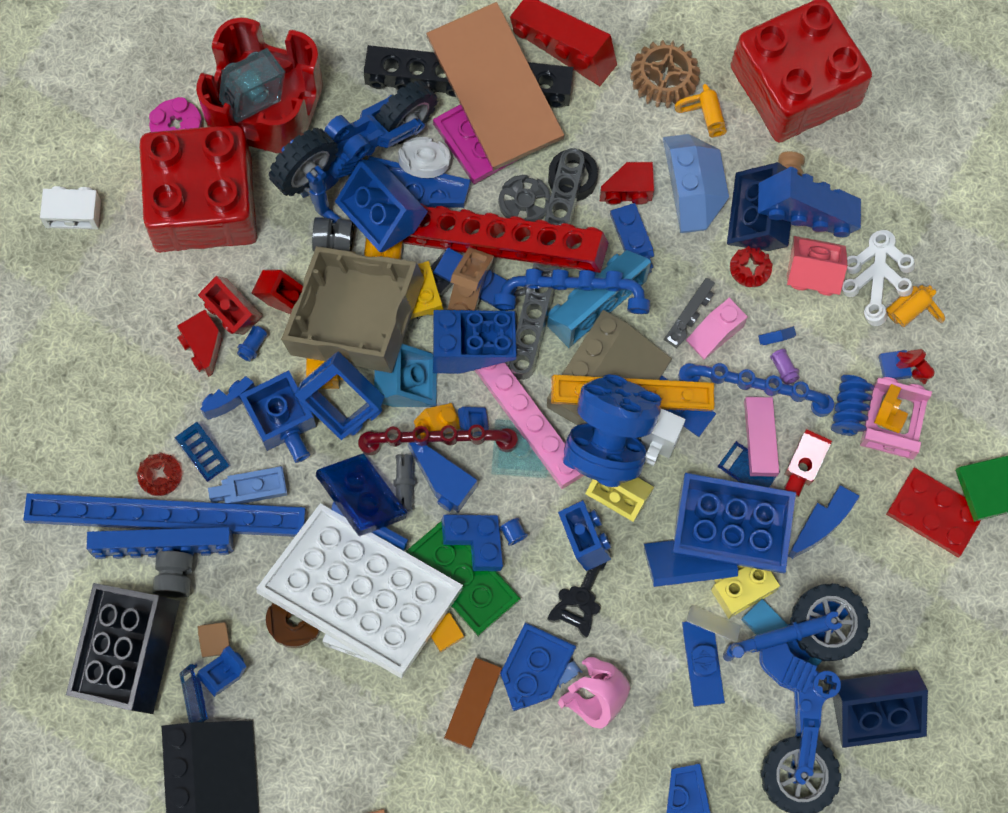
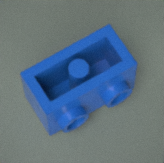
[558,500,612,571]

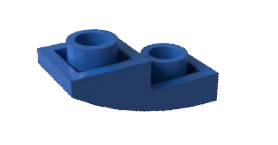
[200,376,255,420]

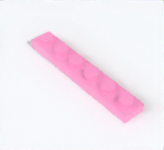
[474,363,584,489]

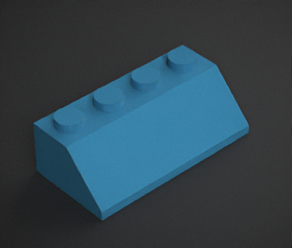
[547,250,651,348]

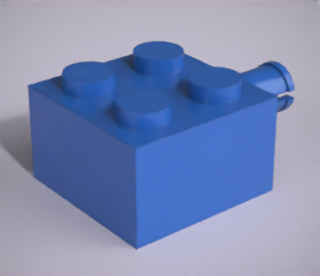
[239,370,316,463]

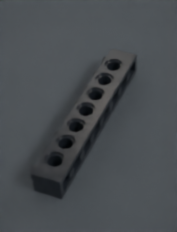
[364,45,573,108]

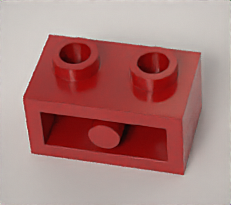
[198,276,262,335]

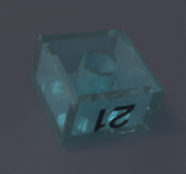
[219,48,285,123]

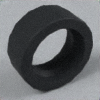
[548,149,598,201]

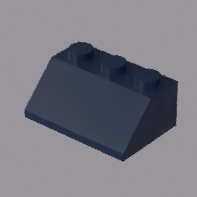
[727,162,791,251]
[833,670,928,748]

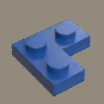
[441,515,503,571]

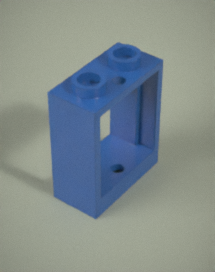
[294,351,385,440]

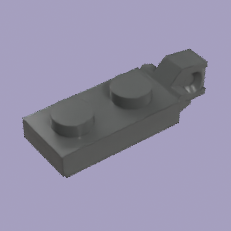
[663,278,715,349]

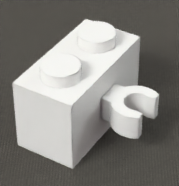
[641,408,686,466]

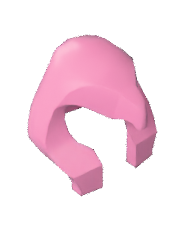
[558,657,630,729]

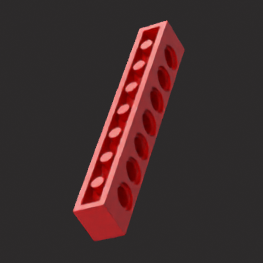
[402,203,609,273]

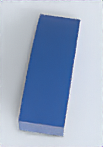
[788,485,860,559]

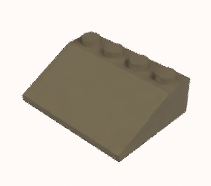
[547,310,672,425]

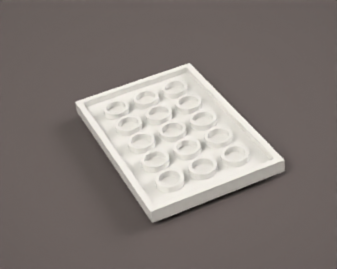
[256,503,463,679]

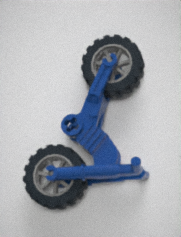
[269,80,438,222]
[723,583,870,813]

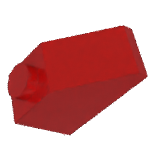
[251,270,303,315]

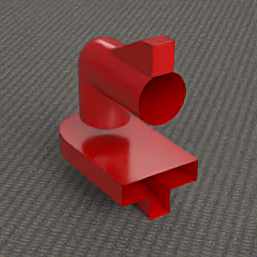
[896,349,935,384]

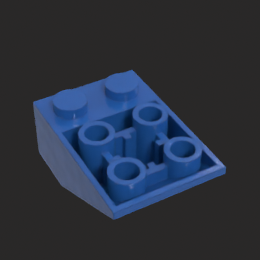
[433,310,516,374]

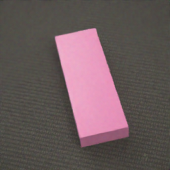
[744,397,779,477]

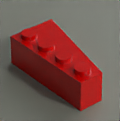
[510,0,617,87]

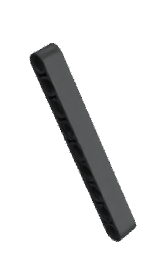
[509,148,585,380]

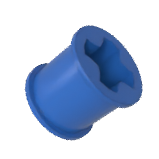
[499,518,528,546]

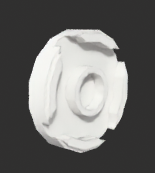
[398,137,451,178]

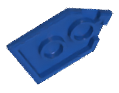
[500,623,576,711]

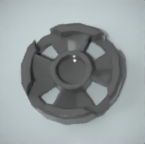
[498,175,551,222]

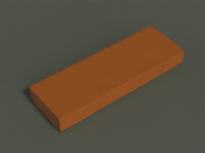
[444,658,502,749]

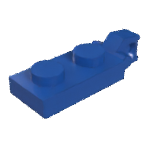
[610,203,654,274]

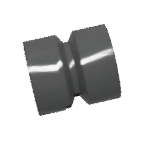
[312,217,354,252]
[152,551,193,598]

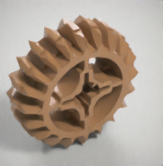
[630,40,700,109]

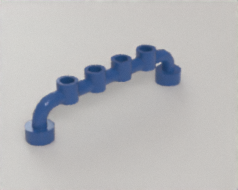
[493,269,650,314]
[678,363,834,417]

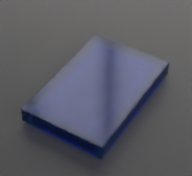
[315,453,408,537]

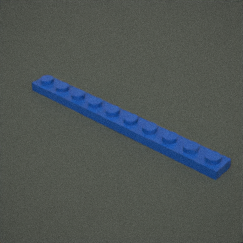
[23,493,306,537]

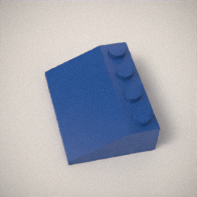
[672,473,796,574]

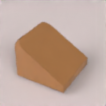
[197,622,230,658]

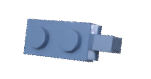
[208,466,288,504]

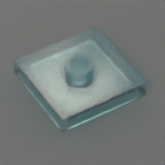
[491,419,547,478]

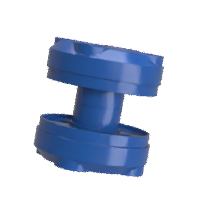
[563,374,662,487]

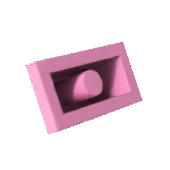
[686,297,748,360]

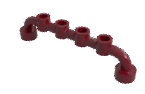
[358,424,518,455]

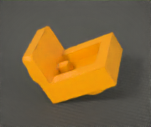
[414,403,460,443]

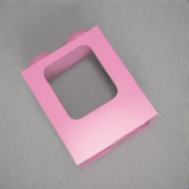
[860,377,932,459]

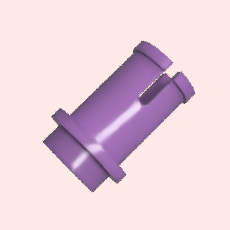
[770,349,800,385]

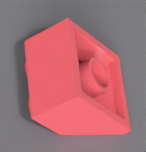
[787,236,848,296]

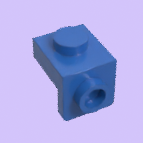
[196,646,246,697]

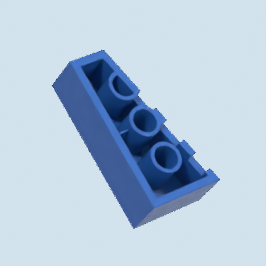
[758,166,861,238]

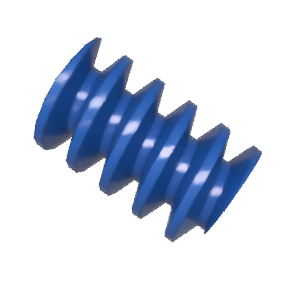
[831,375,874,436]

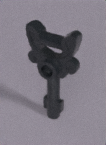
[547,562,607,638]

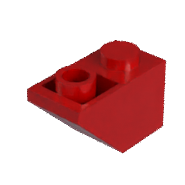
[599,162,654,205]
[177,309,222,377]

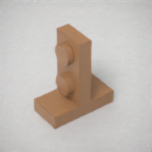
[447,247,494,310]

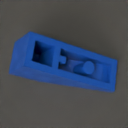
[407,442,477,513]

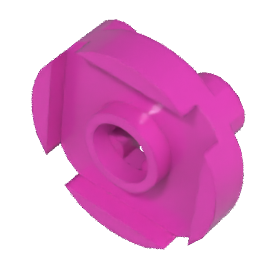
[149,97,202,132]

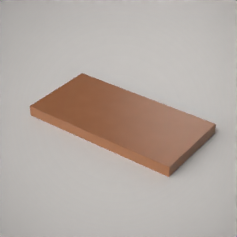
[426,2,564,171]

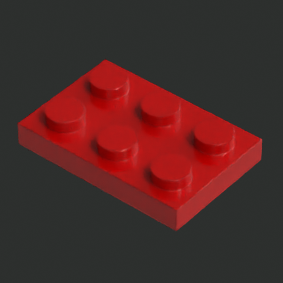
[886,467,981,558]

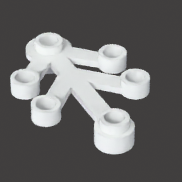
[842,230,915,326]

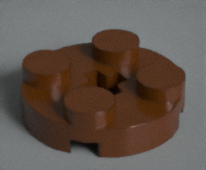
[266,603,320,648]

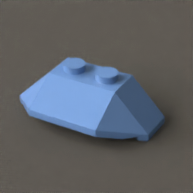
[663,134,729,233]

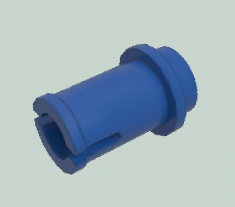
[237,325,268,361]

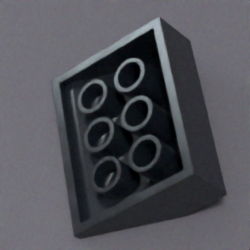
[66,583,180,714]
[161,720,259,813]

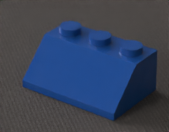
[335,159,428,252]

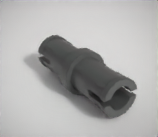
[393,454,415,512]

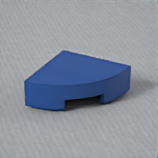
[758,326,796,345]

